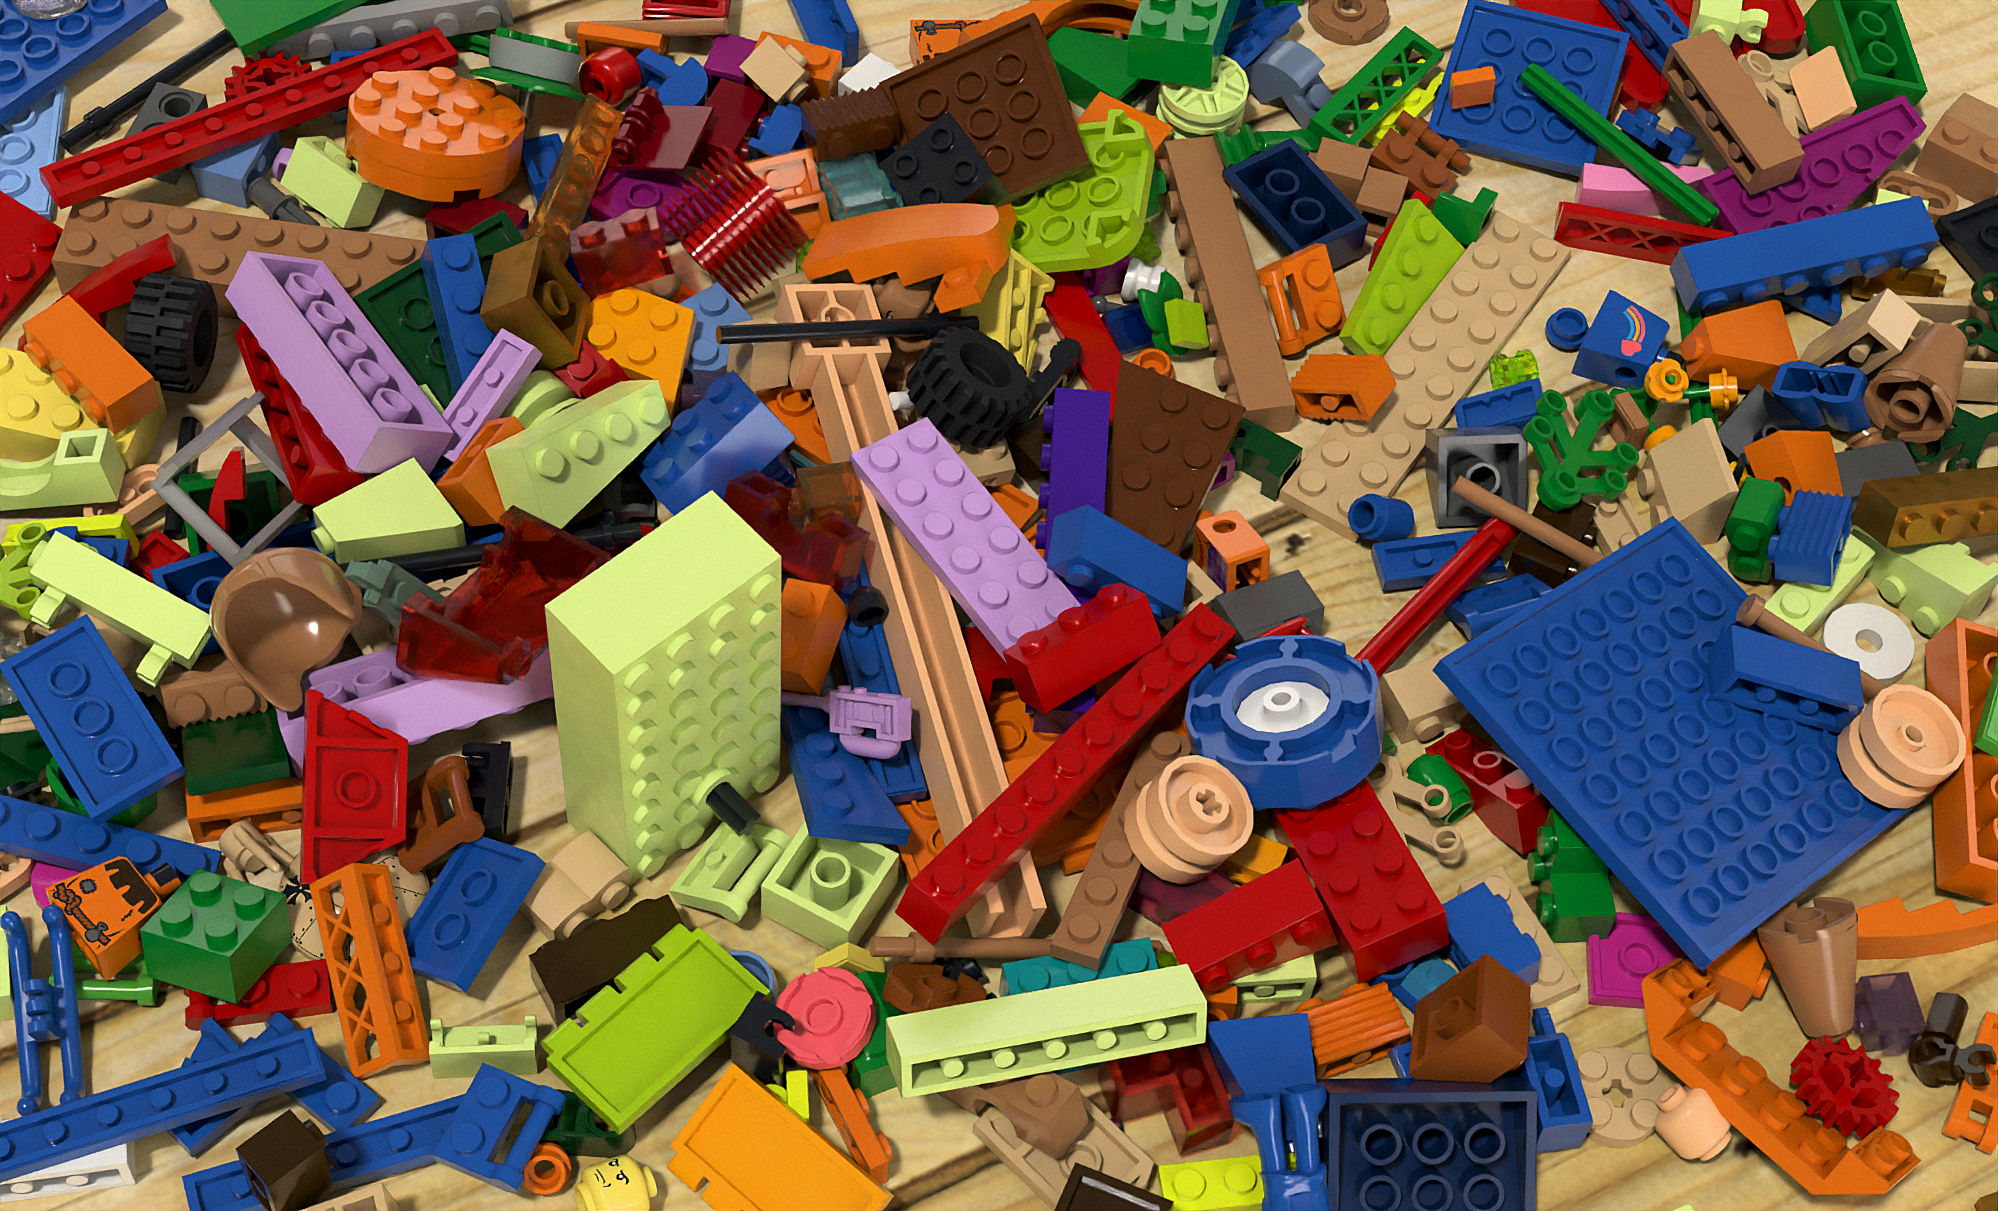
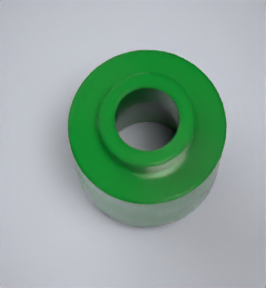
[1406,754,1475,826]

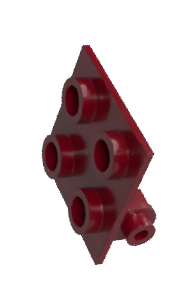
[607,86,715,172]

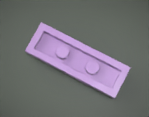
[441,328,543,463]

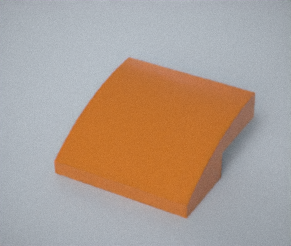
[725,147,831,254]

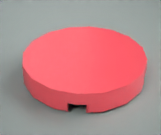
[773,966,876,1070]

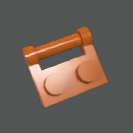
[1256,243,1347,355]

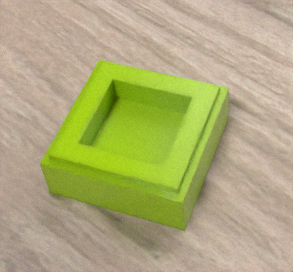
[1164,298,1210,350]

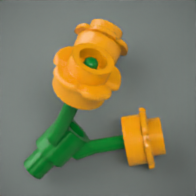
[1609,358,1739,453]

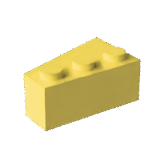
[960,247,1055,378]

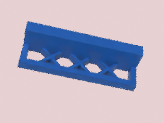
[786,0,859,69]
[1600,0,1689,87]

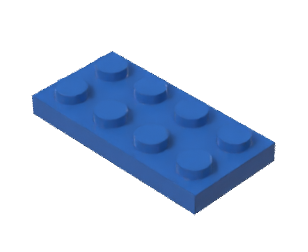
[0,614,186,826]

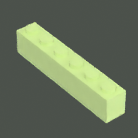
[886,964,1207,1099]

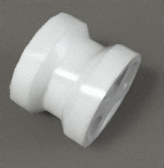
[1121,257,1167,301]

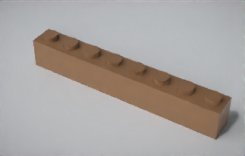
[1156,136,1296,438]

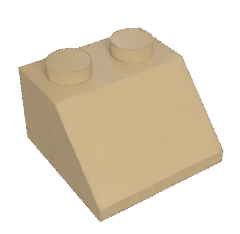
[1637,417,1739,545]

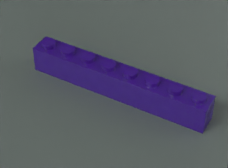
[1025,387,1110,734]

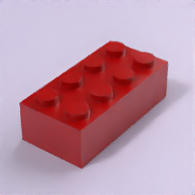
[1270,778,1449,984]

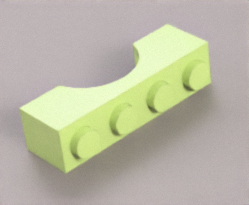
[0,428,126,511]

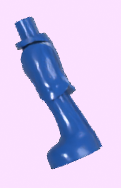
[1228,1083,1331,1211]

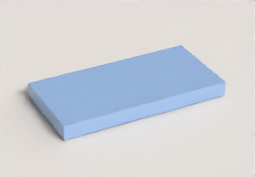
[0,83,68,222]

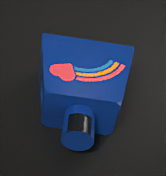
[1571,290,1684,389]

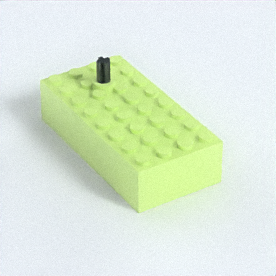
[545,490,781,886]

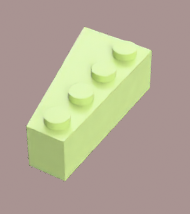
[485,380,671,539]

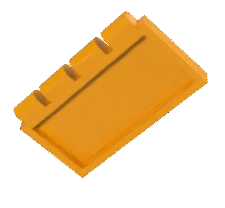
[667,1063,894,1211]

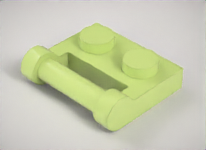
[669,821,792,923]

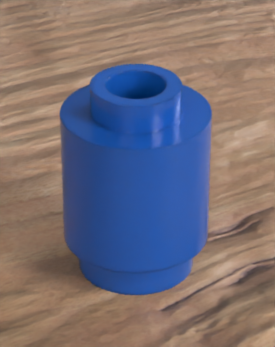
[1348,493,1414,542]

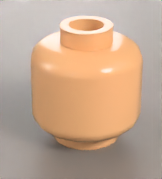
[1655,1083,1732,1161]

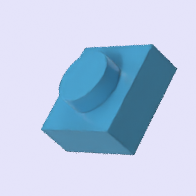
[1401,954,1457,1001]

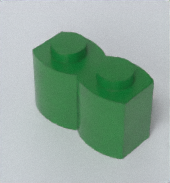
[1725,477,1786,583]

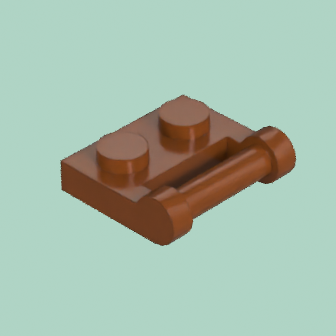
[395,755,485,875]

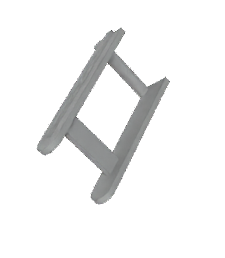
[149,390,310,568]

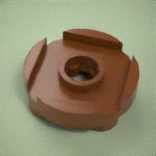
[882,961,987,1014]

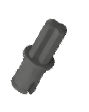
[246,177,320,226]

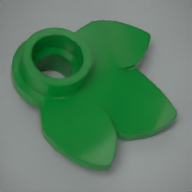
[1137,271,1189,357]

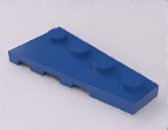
[780,705,910,846]

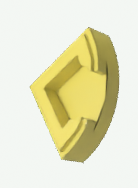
[814,942,885,974]

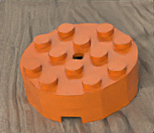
[344,67,525,202]

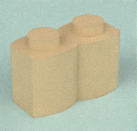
[518,830,631,941]

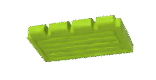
[541,923,771,1135]

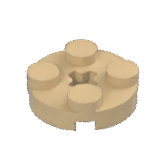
[1576,1047,1667,1148]

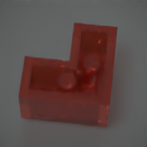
[1098,1041,1235,1156]

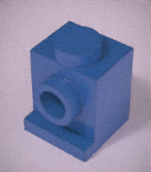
[748,103,808,160]

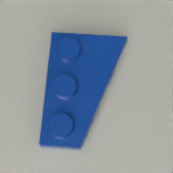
[1223,2,1302,69]

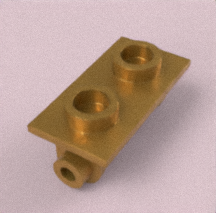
[1851,267,1947,300]

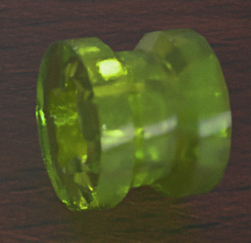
[1489,349,1540,390]

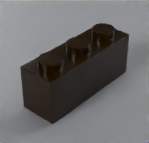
[529,894,686,1027]

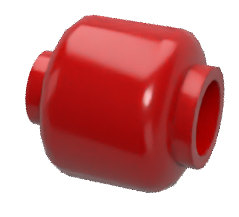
[579,46,642,109]

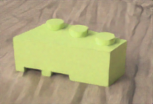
[1850,526,1998,639]

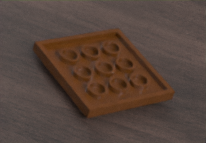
[879,13,1093,207]

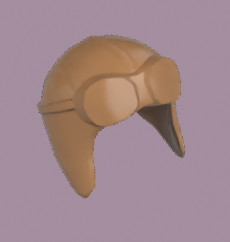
[209,547,363,712]

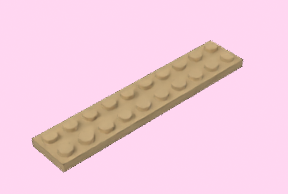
[1278,210,1571,544]

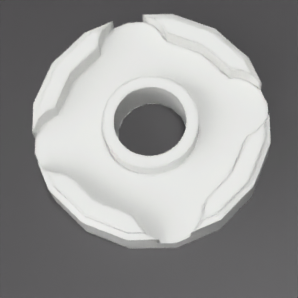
[1819,602,1915,686]

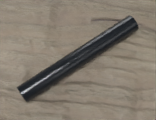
[163,416,199,540]

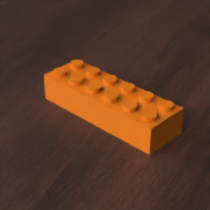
[1925,617,1998,904]

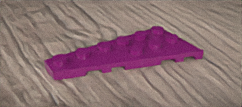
[1696,94,1927,236]

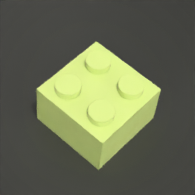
[761,821,899,950]

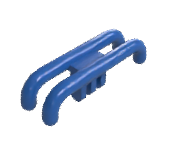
[0,905,85,1116]

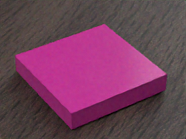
[1585,912,1688,1009]

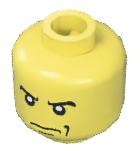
[574,1154,657,1211]

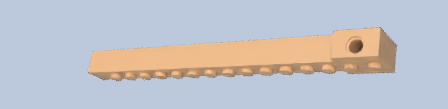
[773,283,1047,938]

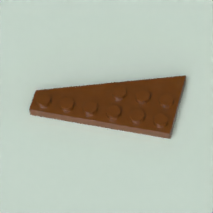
[1104,359,1246,557]

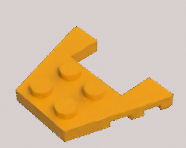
[582,281,697,437]

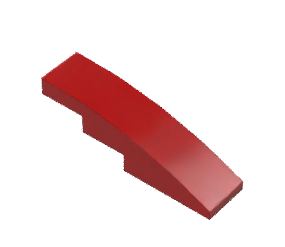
[17,233,176,352]

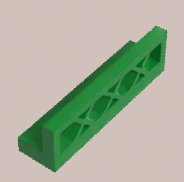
[1307,26,1445,153]

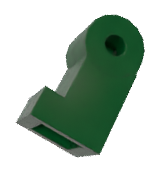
[1229,419,1303,502]

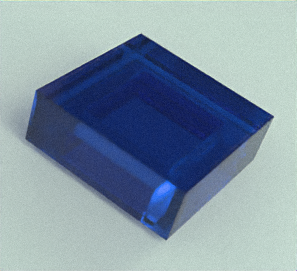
[1101,302,1155,355]

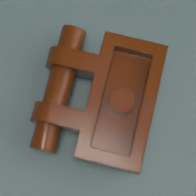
[1369,109,1471,211]

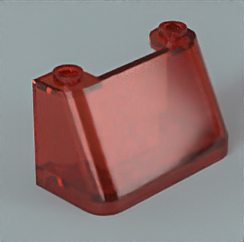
[396,505,612,685]

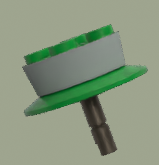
[469,27,588,140]

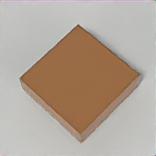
[1605,392,1650,452]

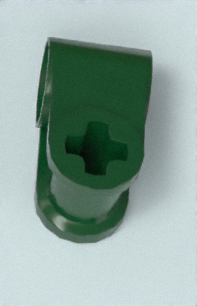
[539,1089,636,1158]

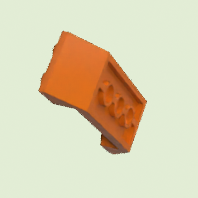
[1641,955,1922,1195]

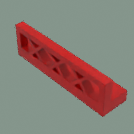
[1553,201,1734,266]

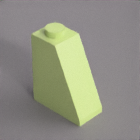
[311,457,466,564]

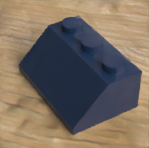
[1222,137,1369,269]

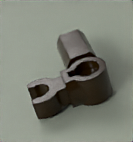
[1909,992,1998,1086]

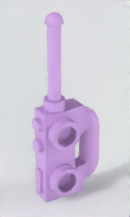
[781,685,912,759]

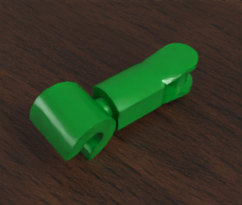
[1213,124,1320,169]

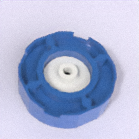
[1184,635,1385,811]

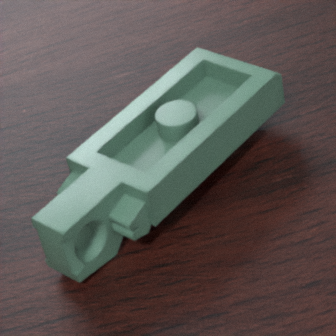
[344,559,455,639]

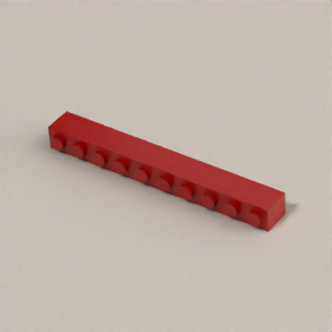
[895,602,1237,946]

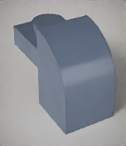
[1243,40,1333,129]

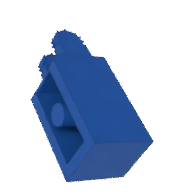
[1507,1007,1593,1153]

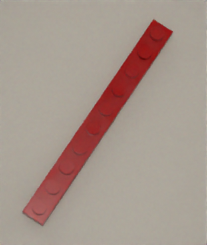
[39,27,458,210]

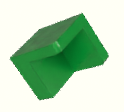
[1432,187,1499,246]

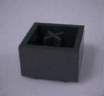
[879,111,1010,206]

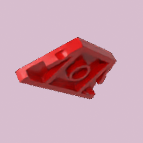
[299,689,408,886]

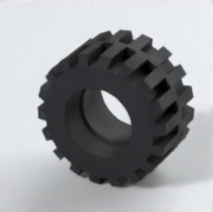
[124,273,218,394]
[906,326,1032,448]

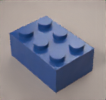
[632,370,796,516]

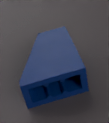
[1201,1013,1323,1153]

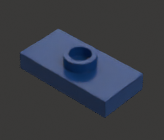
[1454,378,1544,430]

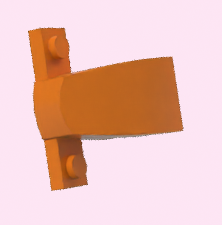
[801,203,1018,314]

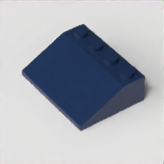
[1319,1076,1537,1211]

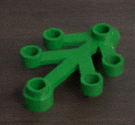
[1522,389,1639,511]

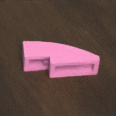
[1575,161,1711,217]

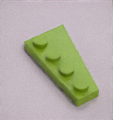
[1338,198,1466,356]

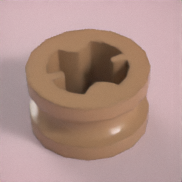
[1845,426,1890,449]

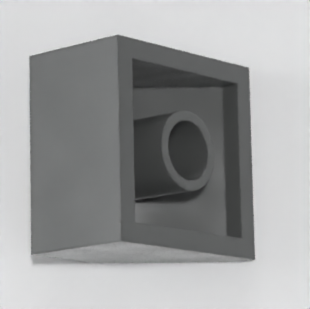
[1425,426,1528,527]

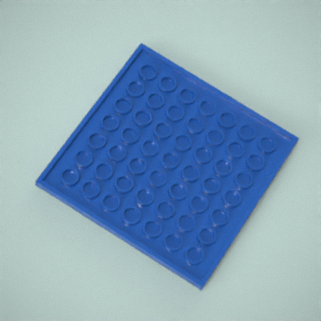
[1432,516,1931,971]

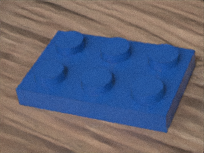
[403,836,546,993]

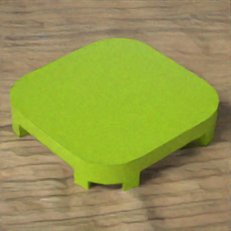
[1006,109,1155,273]

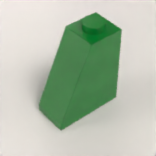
[1046,26,1160,110]

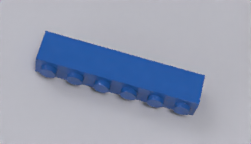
[1669,196,1940,313]

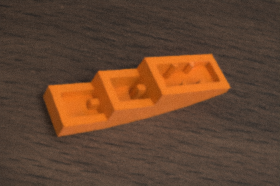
[1856,896,1998,960]

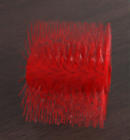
[653,144,813,307]

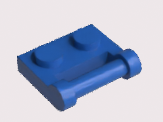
[1444,573,1553,641]
[432,1063,567,1194]

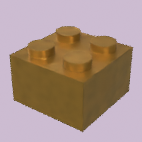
[479,236,590,373]

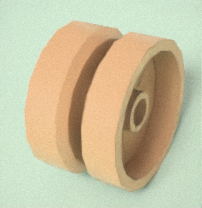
[1837,684,1966,809]
[1124,755,1253,884]

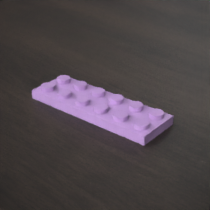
[848,417,1081,664]

